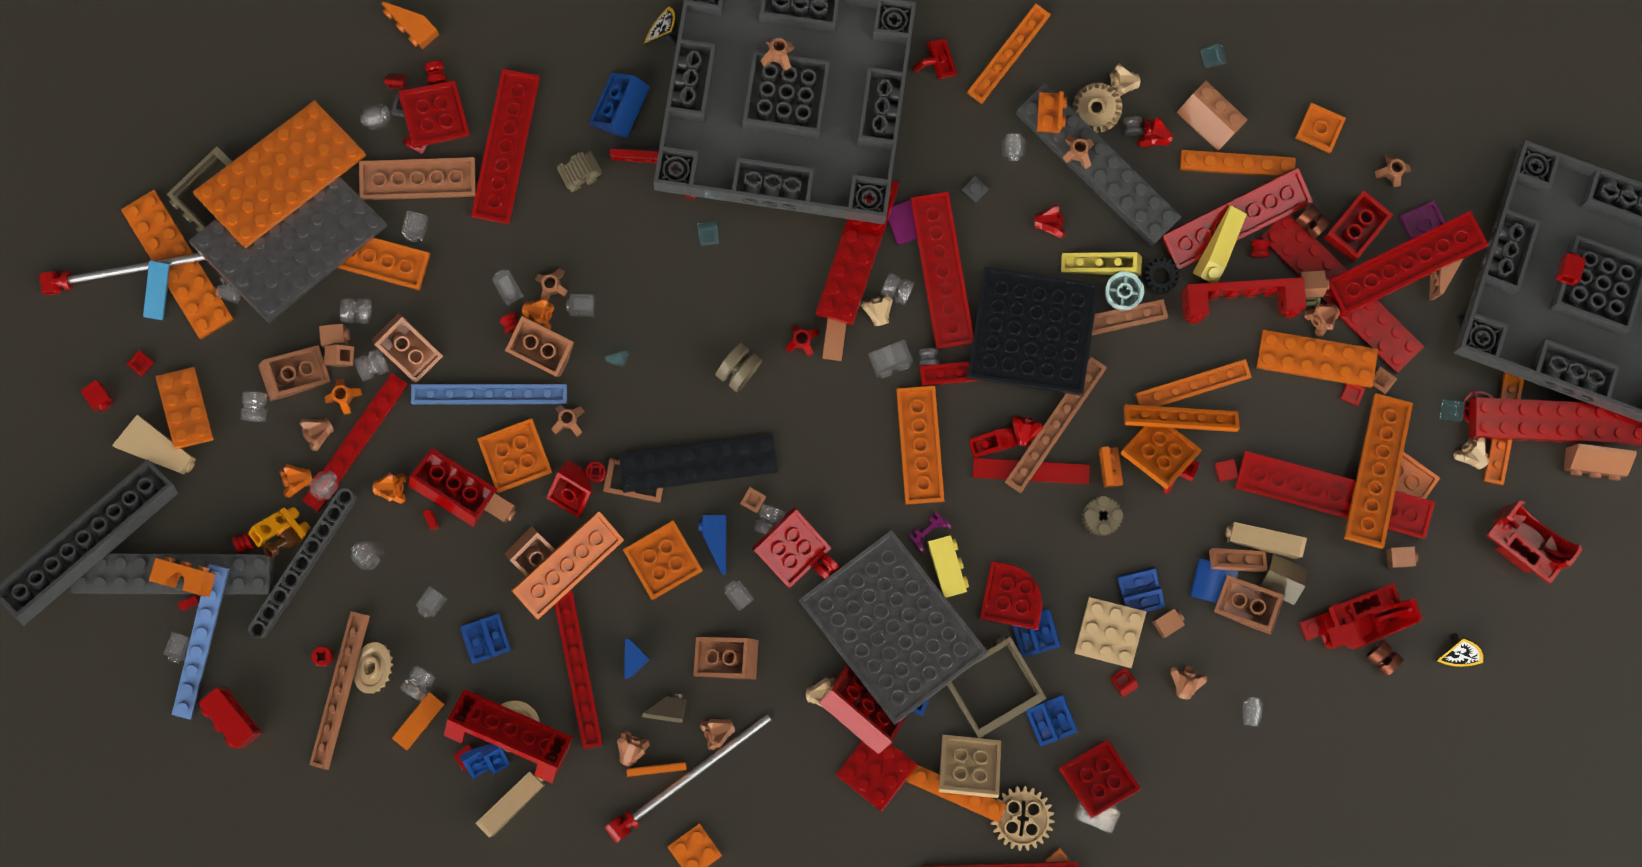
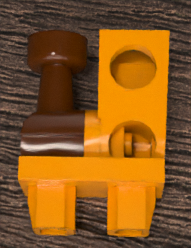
[248,507,311,559]

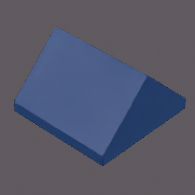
[624,639,651,679]

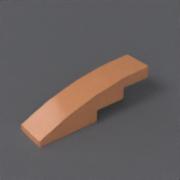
[822,319,846,361]

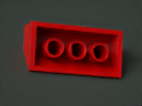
[408,448,497,527]

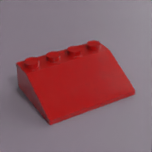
[819,664,906,754]

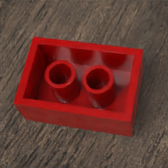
[1323,190,1394,262]
[198,687,263,749]

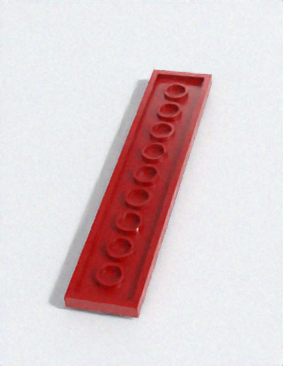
[1260,214,1424,374]
[1235,451,1435,539]

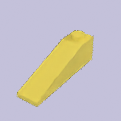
[1193,205,1247,283]
[1061,252,1142,276]

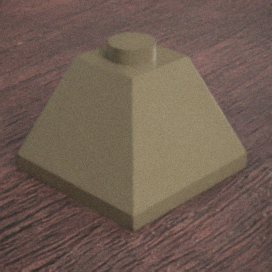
[642,693,687,723]

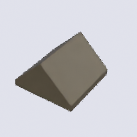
[1259,554,1309,605]

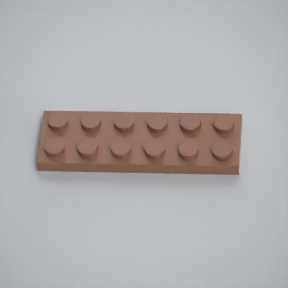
[359,157,476,200]

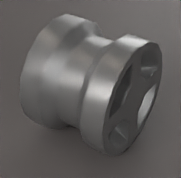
[1123,116,1143,136]
[919,348,939,366]

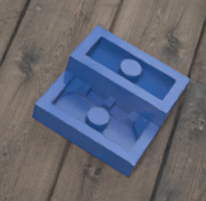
[1190,559,1239,603]
[1117,567,1165,612]
[1012,609,1061,657]
[459,614,511,664]
[1026,695,1078,747]
[459,744,510,779]

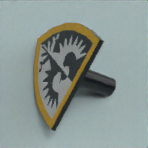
[644,6,677,46]
[1436,633,1483,667]

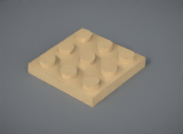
[1074,596,1146,668]
[939,735,1001,798]

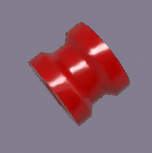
[1250,239,1270,258]
[499,312,519,334]
[232,531,255,554]
[311,647,334,666]

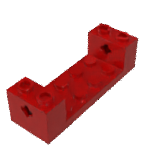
[1181,277,1306,324]
[444,689,573,783]

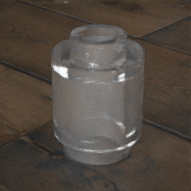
[1241,697,1264,727]

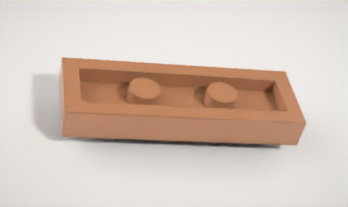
[1209,548,1268,572]

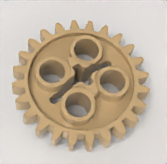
[990,786,1055,851]

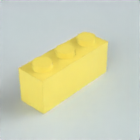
[927,535,969,598]

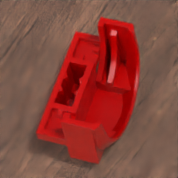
[1486,501,1583,584]
[1327,583,1423,650]

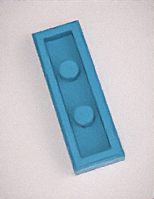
[143,259,170,320]

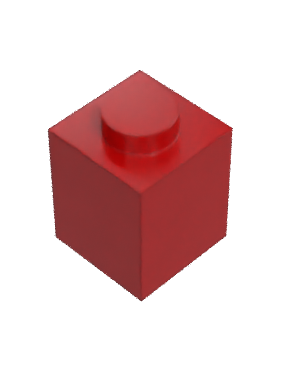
[1555,253,1586,286]
[80,380,115,412]

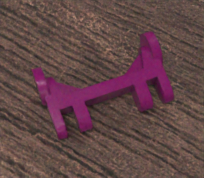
[908,511,952,553]

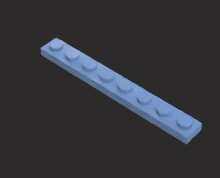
[411,384,567,405]
[171,563,230,720]

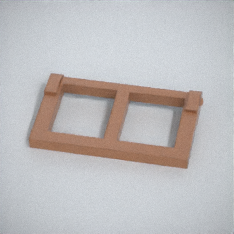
[603,457,663,503]

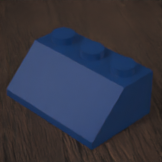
[589,72,650,138]

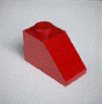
[969,427,1017,458]

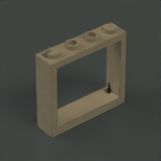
[167,146,233,232]
[947,636,1046,738]

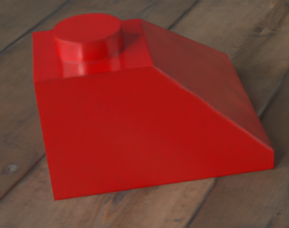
[546,460,593,518]

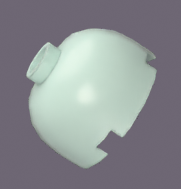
[1105,272,1144,311]

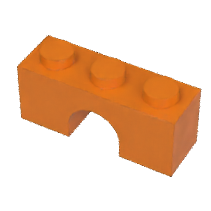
[149,556,216,597]

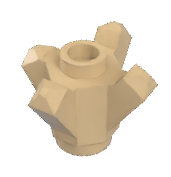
[1110,63,1140,96]
[861,296,893,326]
[1453,437,1490,469]
[806,677,835,707]

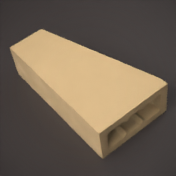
[112,415,196,474]
[1225,522,1307,559]
[476,771,545,838]

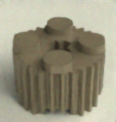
[557,151,602,192]
[1082,496,1123,536]

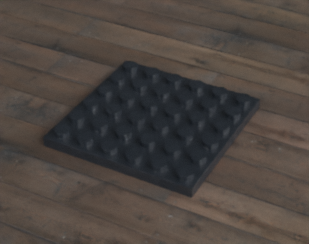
[967,267,1099,396]

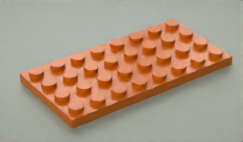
[193,100,366,249]

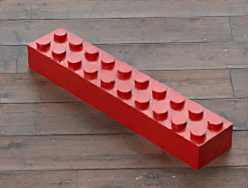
[1469,397,1642,446]

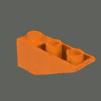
[381,1,439,50]

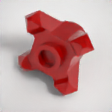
[1137,116,1173,148]
[1034,204,1065,238]
[785,324,820,356]
[1012,415,1043,447]

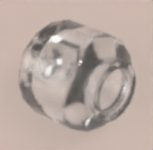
[361,103,391,130]
[1001,133,1026,161]
[309,471,339,500]
[351,541,380,570]

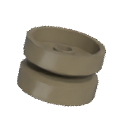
[715,342,763,393]

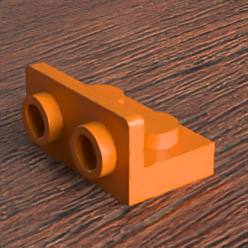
[1037,91,1067,133]
[1099,446,1123,488]

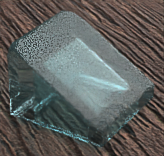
[1200,44,1227,68]
[697,221,719,246]
[605,350,628,367]
[1439,399,1465,422]

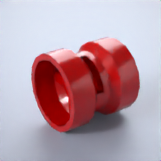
[425,61,447,85]
[586,462,607,483]
[813,554,840,580]

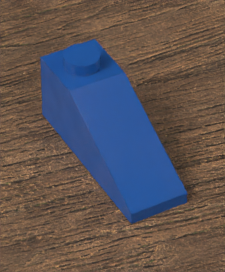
[699,515,727,575]

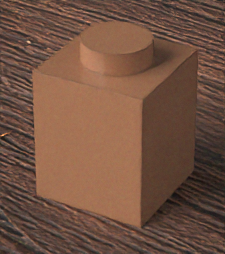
[1299,271,1329,298]
[319,324,350,348]
[324,345,354,367]
[484,493,516,523]
[1386,547,1418,568]
[1152,609,1185,638]

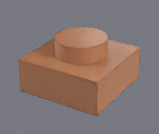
[1373,367,1397,394]
[740,487,767,513]

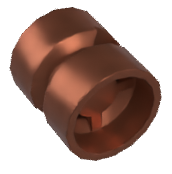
[1295,203,1332,239]
[1366,640,1404,677]

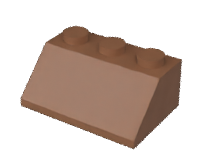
[1176,81,1248,152]
[505,316,574,377]
[1564,444,1637,481]

